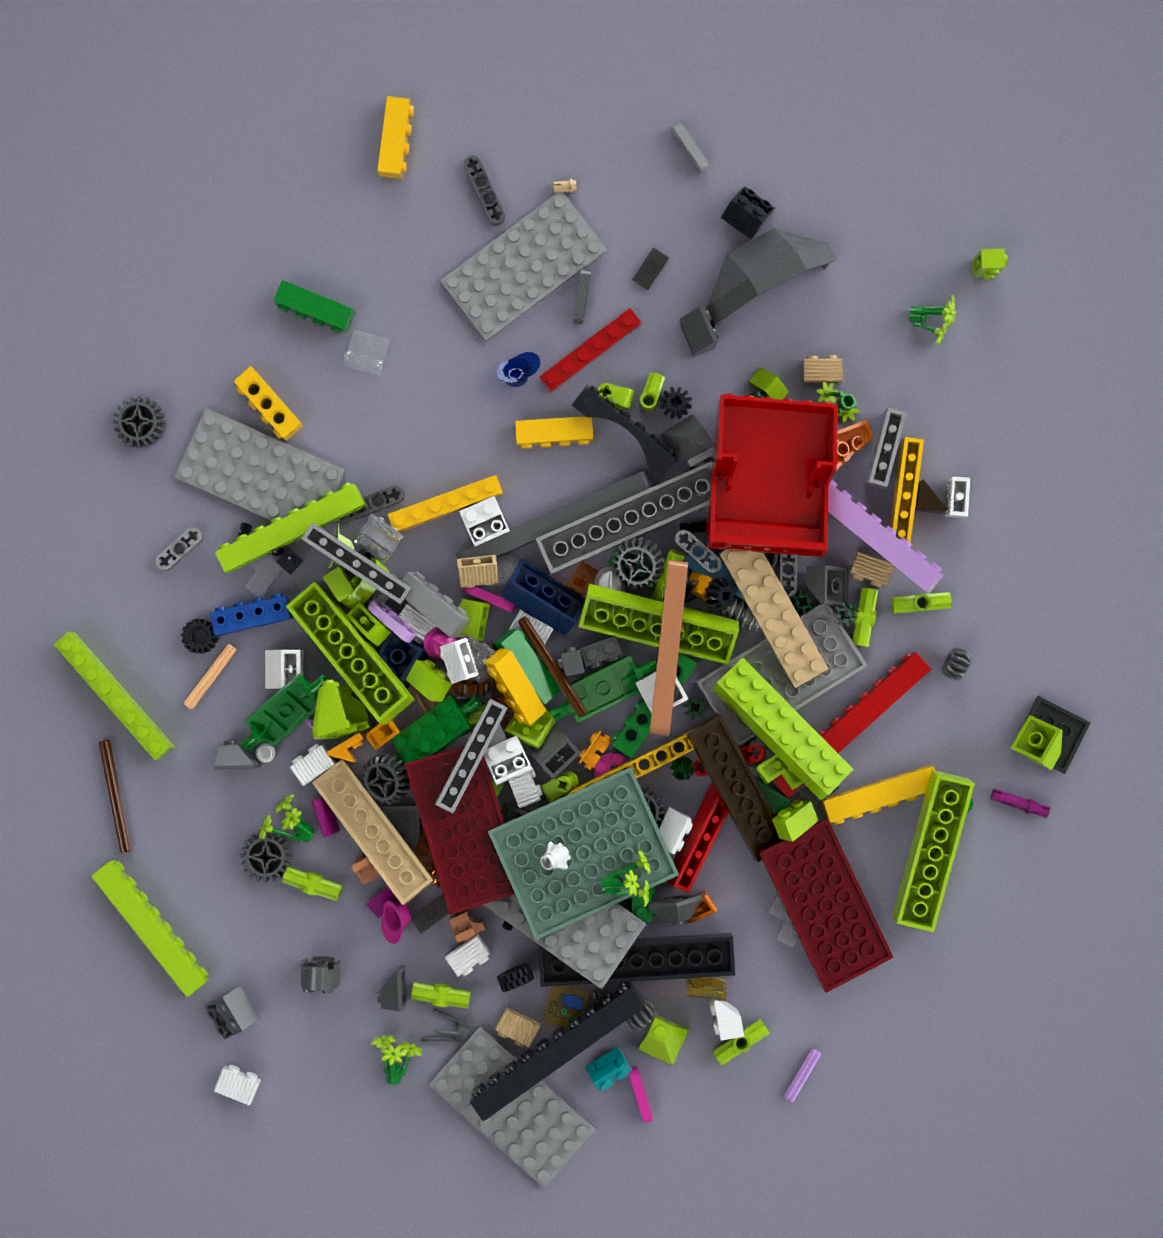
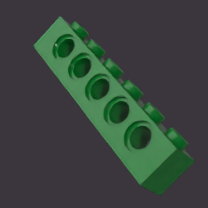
[611,653,697,759]

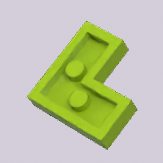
[504,711,556,749]
[755,755,803,790]

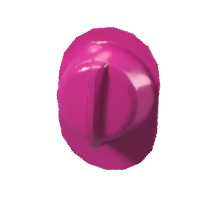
[423,628,462,662]
[381,901,411,944]

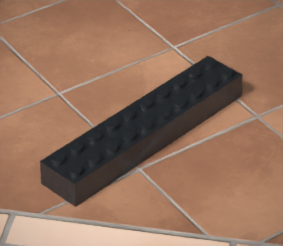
[538,933,735,987]
[470,982,645,1122]

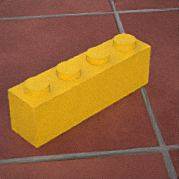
[377,96,414,179]
[515,416,593,449]
[484,648,547,725]

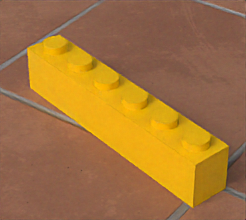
[889,437,924,543]
[387,475,503,534]
[821,765,935,825]

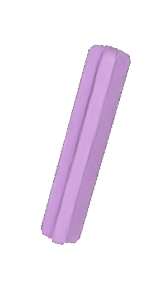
[784,1048,821,1102]

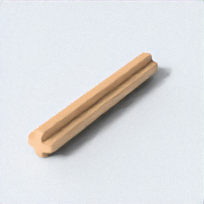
[184,644,237,709]

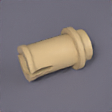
[553,178,577,194]

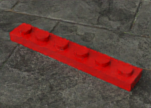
[539,308,642,393]

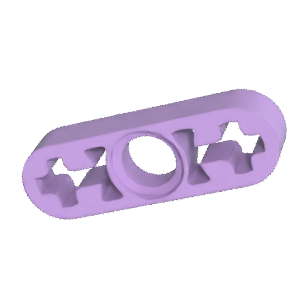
[368,599,417,643]

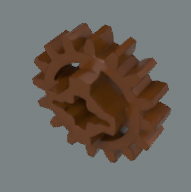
[448,669,490,696]

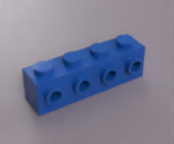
[210,593,293,636]

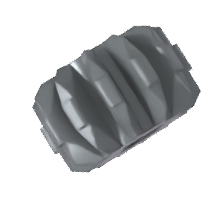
[942,647,972,680]
[626,999,657,1031]

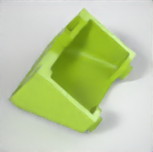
[311,679,372,739]

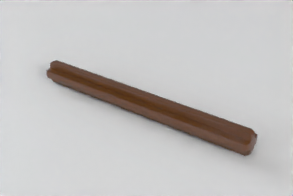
[518,616,587,717]
[99,740,132,853]

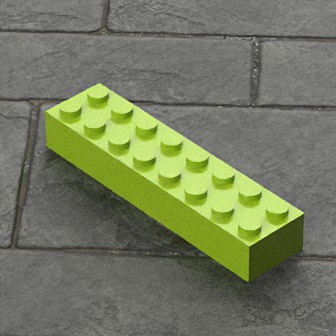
[286,581,415,725]
[578,584,739,665]
[711,658,854,800]
[892,770,975,932]

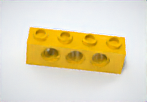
[234,366,304,441]

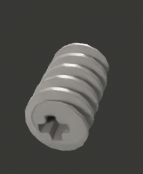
[721,596,759,633]

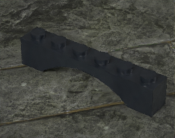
[572,385,677,476]

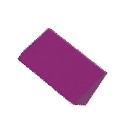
[312,797,340,838]
[366,886,400,918]

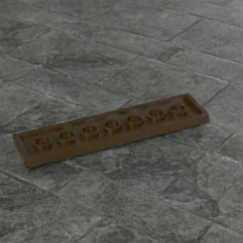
[687,713,782,862]

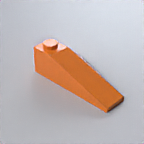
[836,420,874,471]

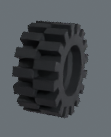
[181,619,218,654]
[497,963,534,992]

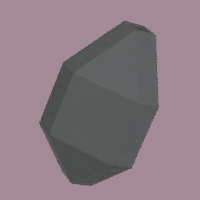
[706,228,837,327]

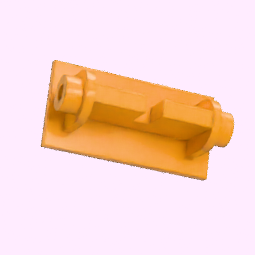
[578,731,611,770]

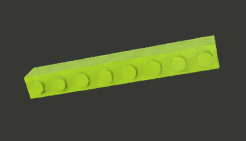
[215,483,366,574]
[53,632,175,760]
[91,859,210,997]

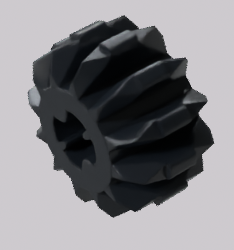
[660,387,692,419]
[703,578,737,610]

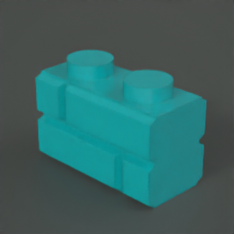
[585,1046,633,1091]

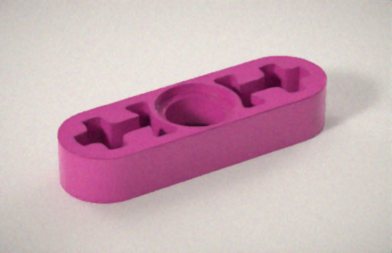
[463,586,517,613]
[629,1066,653,1123]

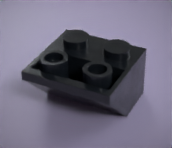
[721,186,775,240]

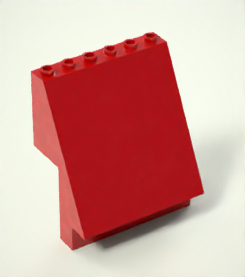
[706,393,838,557]

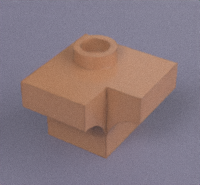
[351,854,380,885]
[449,910,486,943]

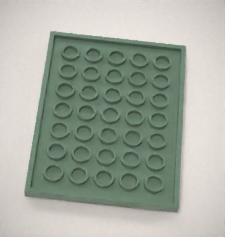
[488,767,679,940]

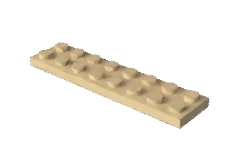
[719,549,828,688]
[312,759,435,905]

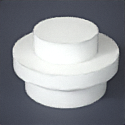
[256,743,276,763]

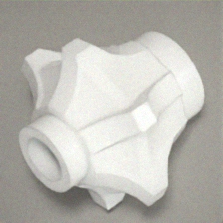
[540,842,570,870]

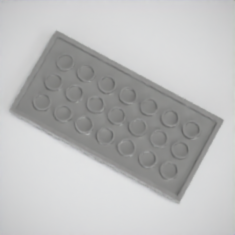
[440,192,607,342]
[175,408,346,521]
[696,604,868,747]
[483,894,646,989]
[429,1025,596,1188]

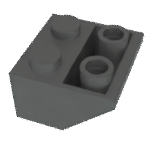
[679,306,719,357]
[528,724,582,779]
[205,986,259,1039]

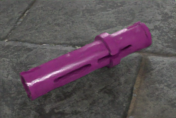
[990,788,1050,818]

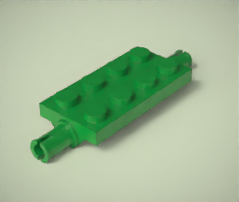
[550,654,657,723]
[240,674,329,752]
[391,695,482,765]

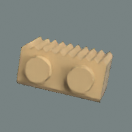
[802,355,843,385]
[848,551,894,588]
[457,555,499,588]
[495,1006,540,1048]

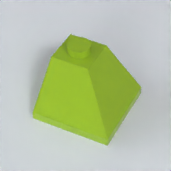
[1011,715,1062,771]
[638,1015,689,1066]

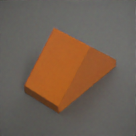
[688,891,717,923]

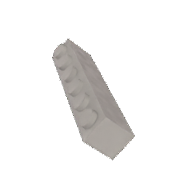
[302,523,411,604]
[434,699,507,814]

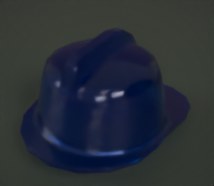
[496,352,541,387]

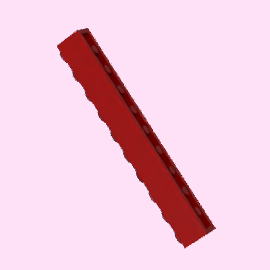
[772,652,932,798]

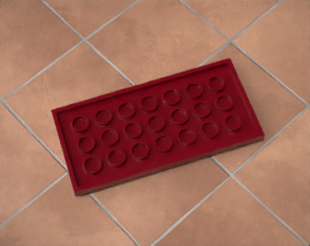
[404,746,515,915]
[758,818,894,993]

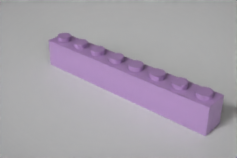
[828,480,944,594]

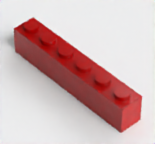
[667,783,729,893]

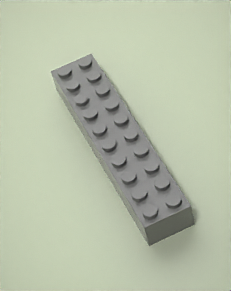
[535,461,712,575]

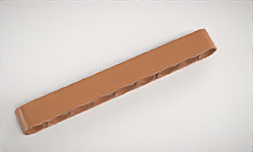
[650,560,688,736]

